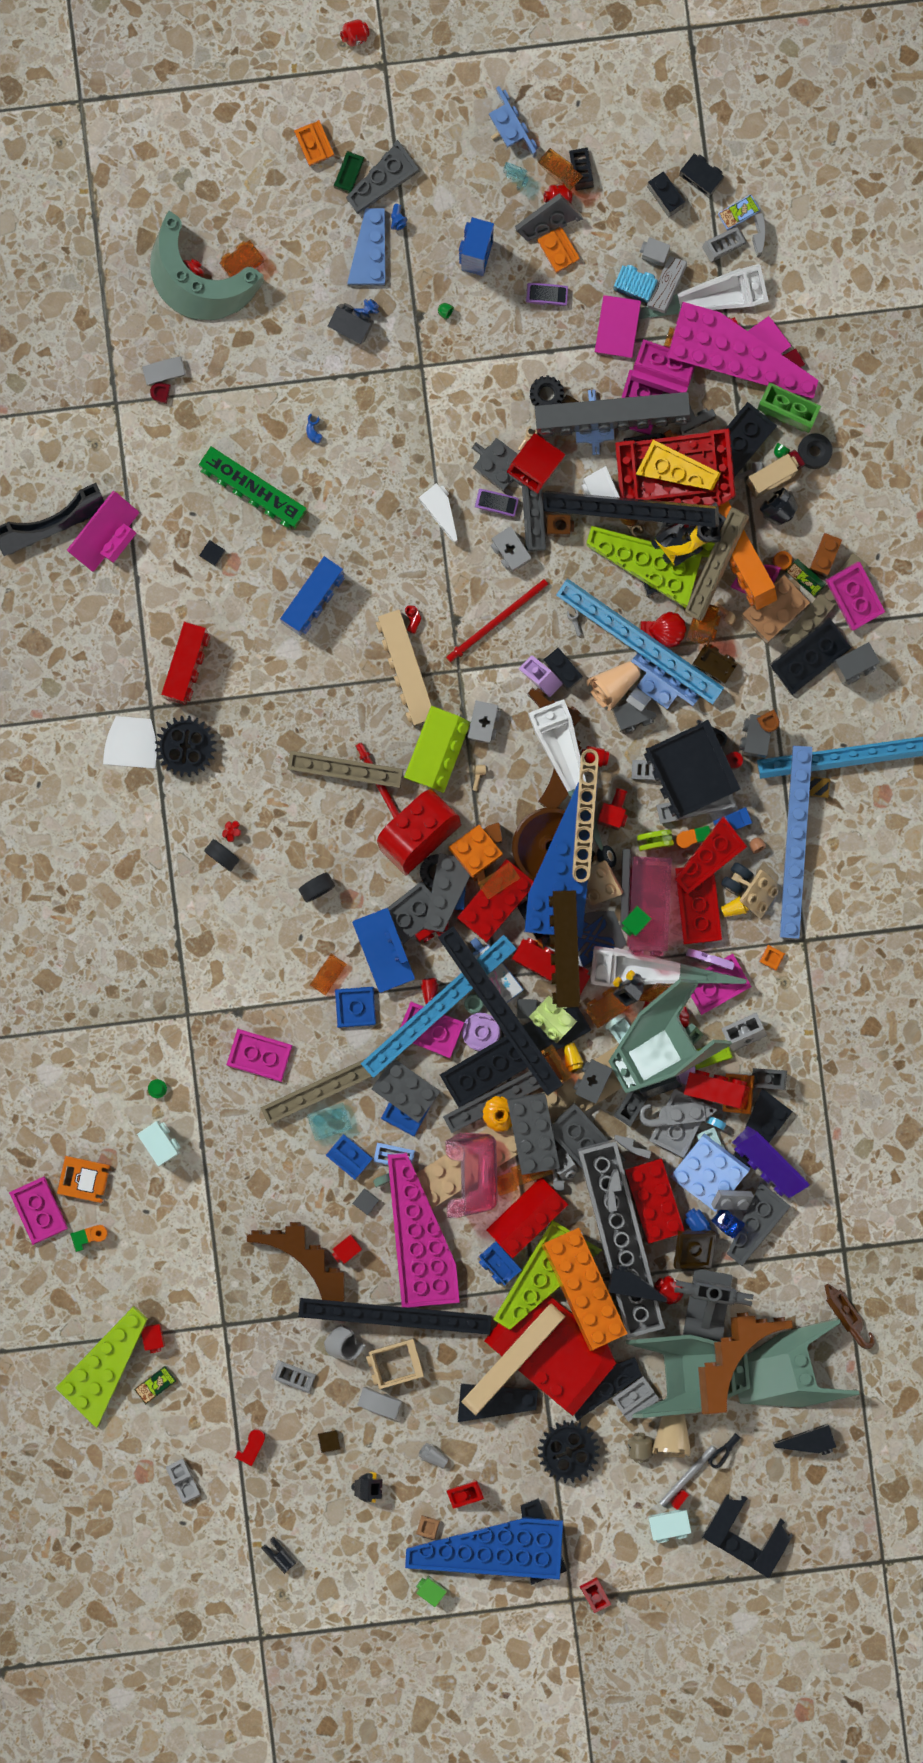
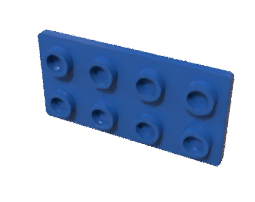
[352,908,415,993]

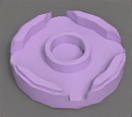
[462,1013,500,1051]

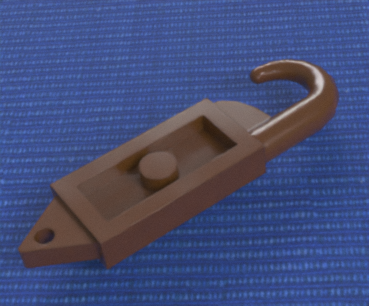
[824,1284,875,1349]

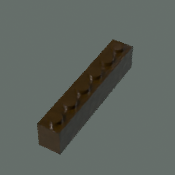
[549,890,580,1008]

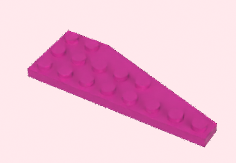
[667,302,819,399]
[388,1152,460,1307]

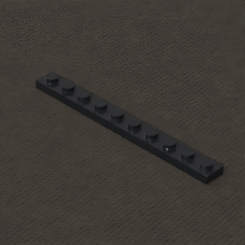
[543,491,719,527]
[438,926,563,1096]
[298,1298,492,1335]

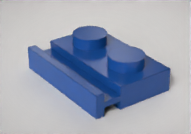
[326,1134,373,1180]

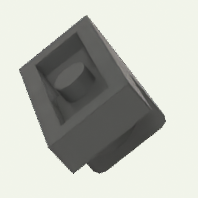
[679,404,716,435]
[752,1068,787,1090]
[614,1091,647,1127]

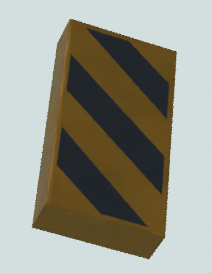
[809,776,830,798]

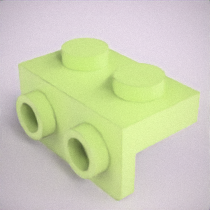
[529,996,577,1043]

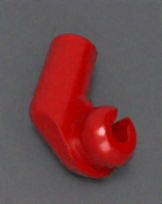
[405,605,422,634]

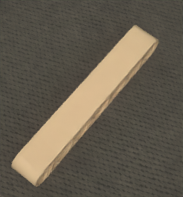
[572,749,599,883]
[462,1303,566,1416]

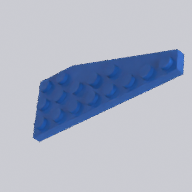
[524,782,597,938]
[405,1517,563,1580]

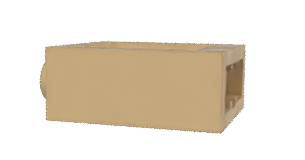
[746,454,799,499]
[366,1338,424,1389]

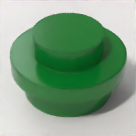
[148,1079,167,1099]

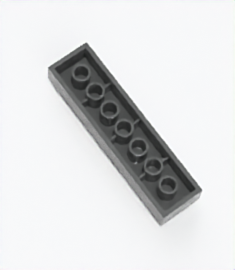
[535,392,691,438]

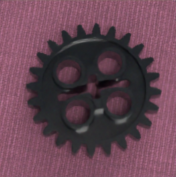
[155,716,217,778]
[537,1420,600,1483]

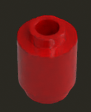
[580,746,609,768]

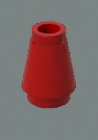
[420,978,439,1005]

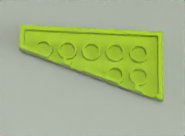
[586,526,702,608]
[493,1220,602,1330]
[55,1306,148,1428]

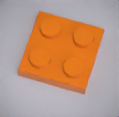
[449,824,503,878]

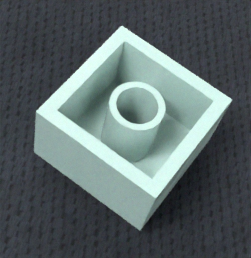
[137,1121,181,1166]

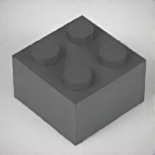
[832,642,880,685]
[739,714,771,759]

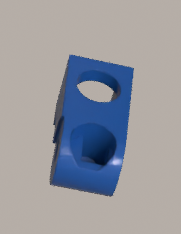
[713,807,752,830]

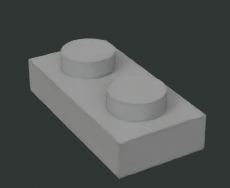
[711,1190,754,1211]

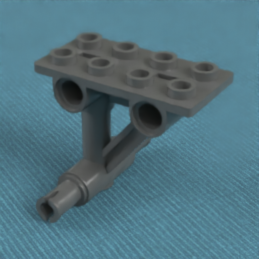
[674,1269,754,1342]

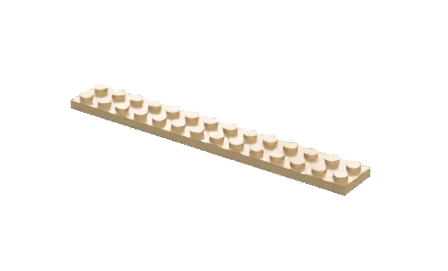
[416,1044,622,1208]

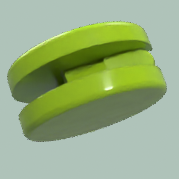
[637,829,674,852]

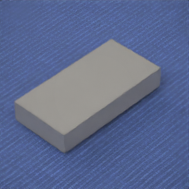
[626,687,652,711]

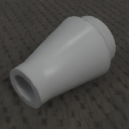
[418,1443,448,1468]

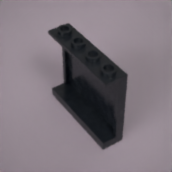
[644,720,741,819]

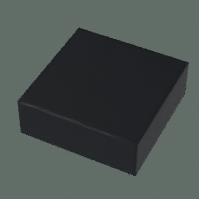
[199,540,226,567]

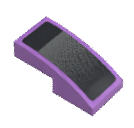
[526,283,568,306]
[475,489,519,517]

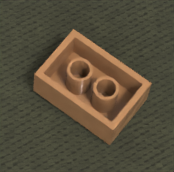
[741,575,810,644]

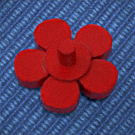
[222,821,241,842]

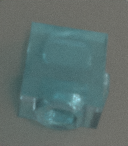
[503,162,529,191]

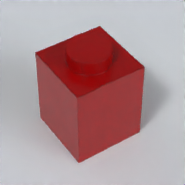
[332,1234,363,1264]
[141,1323,165,1353]

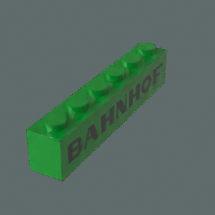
[199,446,307,530]

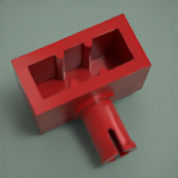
[597,788,628,831]

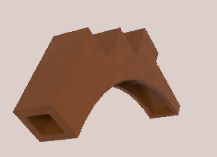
[698,1312,793,1414]

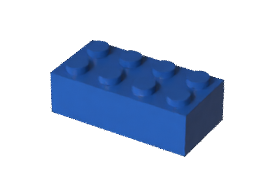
[459,217,494,276]
[280,556,345,636]

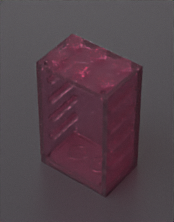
[627,856,672,957]

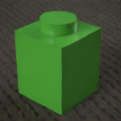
[416,1576,447,1607]

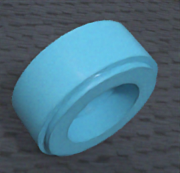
[706,1116,726,1131]

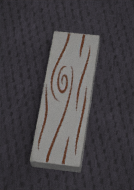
[647,256,688,313]

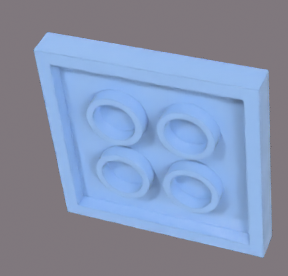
[670,1133,750,1212]

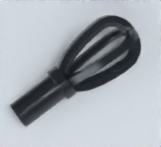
[708,1433,741,1469]

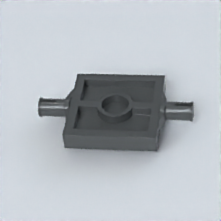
[471,438,522,491]

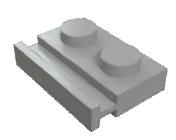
[612,1376,659,1422]

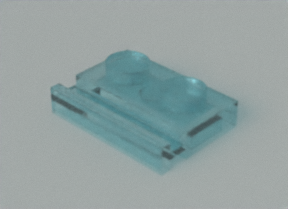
[307,1102,352,1141]

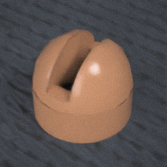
[750,838,766,854]

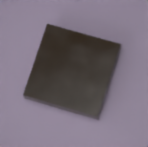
[673,1230,717,1269]

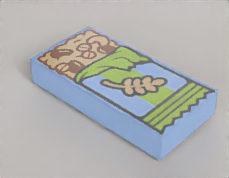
[718,195,760,231]

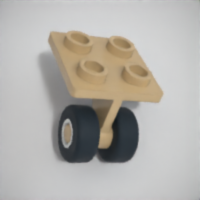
[586,845,623,905]
[721,862,781,918]

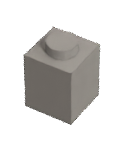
[640,237,670,267]

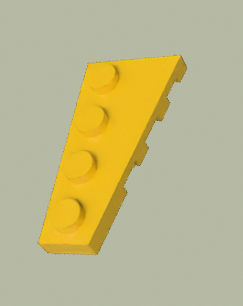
[636,440,721,491]

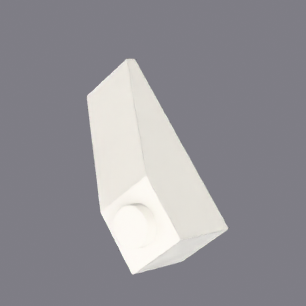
[419,483,458,545]

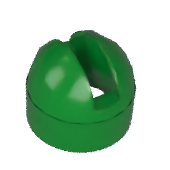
[438,303,454,320]
[774,443,791,459]

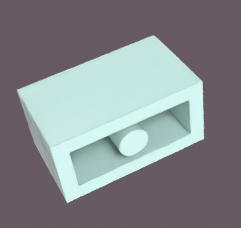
[648,1508,691,1543]

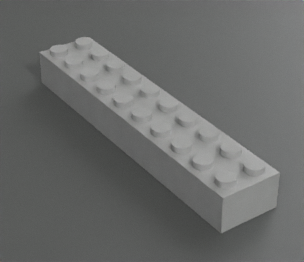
[577,1139,665,1338]

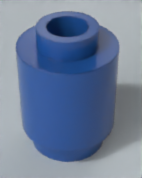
[684,1208,711,1231]

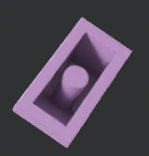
[519,655,563,697]

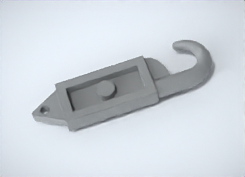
[639,1102,717,1127]

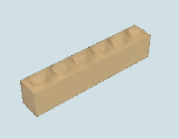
[375,609,431,727]

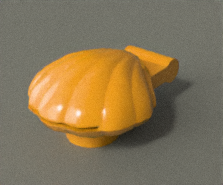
[483,1096,512,1132]

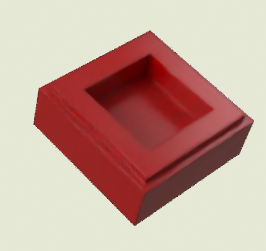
[671,1489,689,1510]

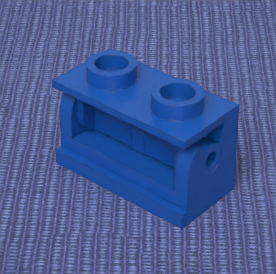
[479,1241,522,1286]

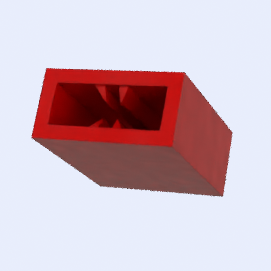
[507,433,566,494]

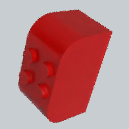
[377,789,462,876]

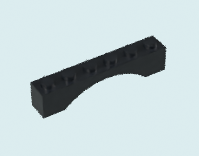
[0,483,105,556]

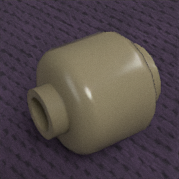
[628,1433,653,1463]

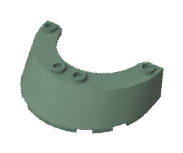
[150,211,265,321]

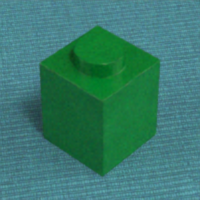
[621,906,652,937]

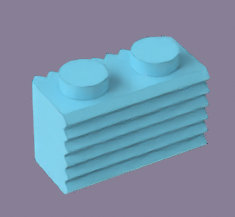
[613,265,658,304]

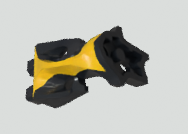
[651,502,726,566]

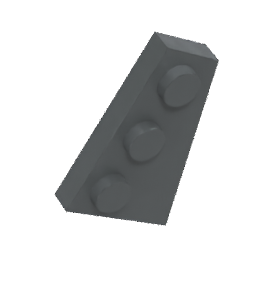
[515,193,583,241]

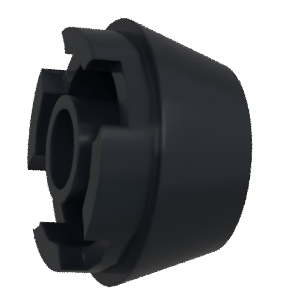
[760,487,798,525]

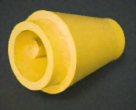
[721,896,749,918]
[564,1043,584,1072]

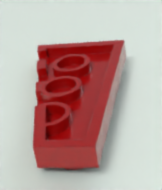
[675,816,747,894]

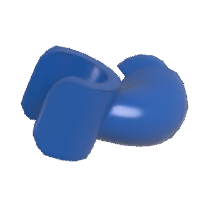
[306,414,322,444]

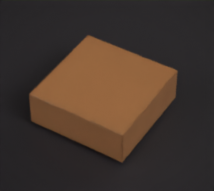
[416,1515,440,1540]

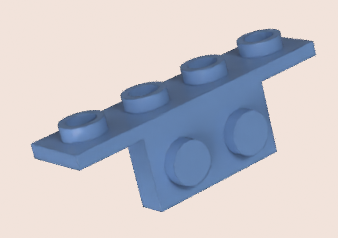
[489,86,538,158]
[631,653,700,709]

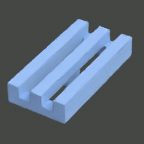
[373,1143,415,1165]

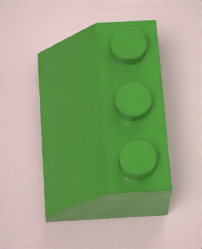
[757,382,821,433]

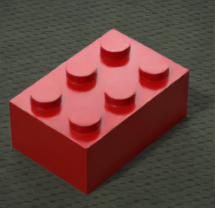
[684,1070,751,1110]

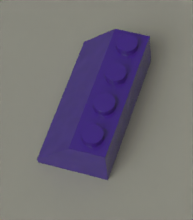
[732,1126,810,1198]

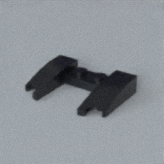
[702,1494,793,1578]

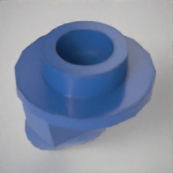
[391,203,408,231]
[354,299,379,315]

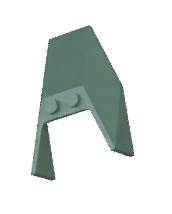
[608,979,732,1093]
[738,1317,860,1408]
[626,1335,750,1418]

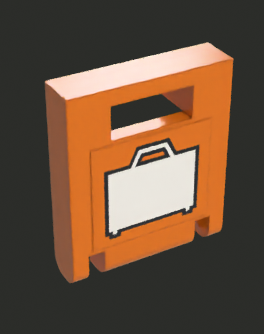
[57,1155,110,1203]

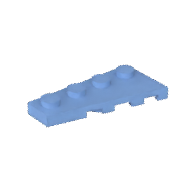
[347,208,385,285]

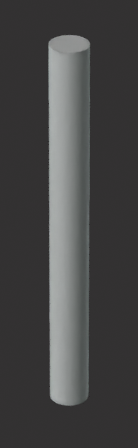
[659,1445,717,1507]

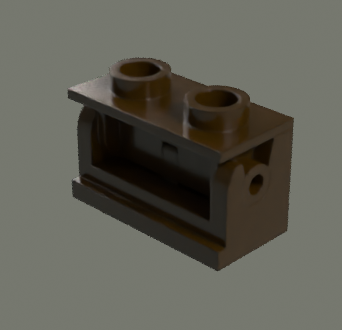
[692,644,737,686]

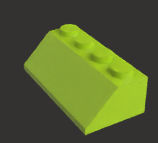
[404,706,471,793]

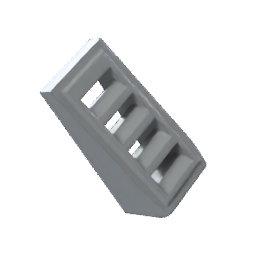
[702,227,746,262]
[631,760,655,780]
[271,1360,316,1393]

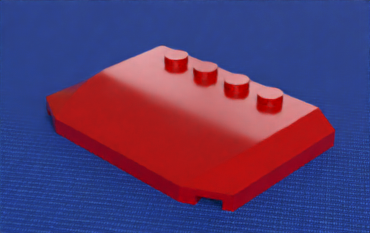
[615,428,736,507]
[484,1295,616,1416]

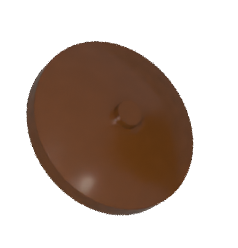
[512,807,566,880]

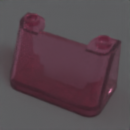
[445,1133,498,1218]

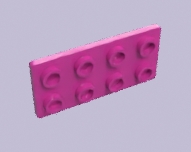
[67,491,139,572]

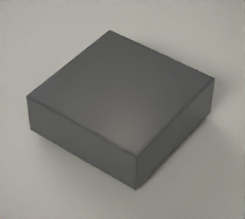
[517,999,537,1019]
[352,1188,379,1215]

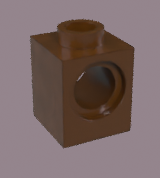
[547,515,574,537]

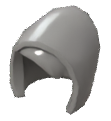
[324,1325,366,1361]

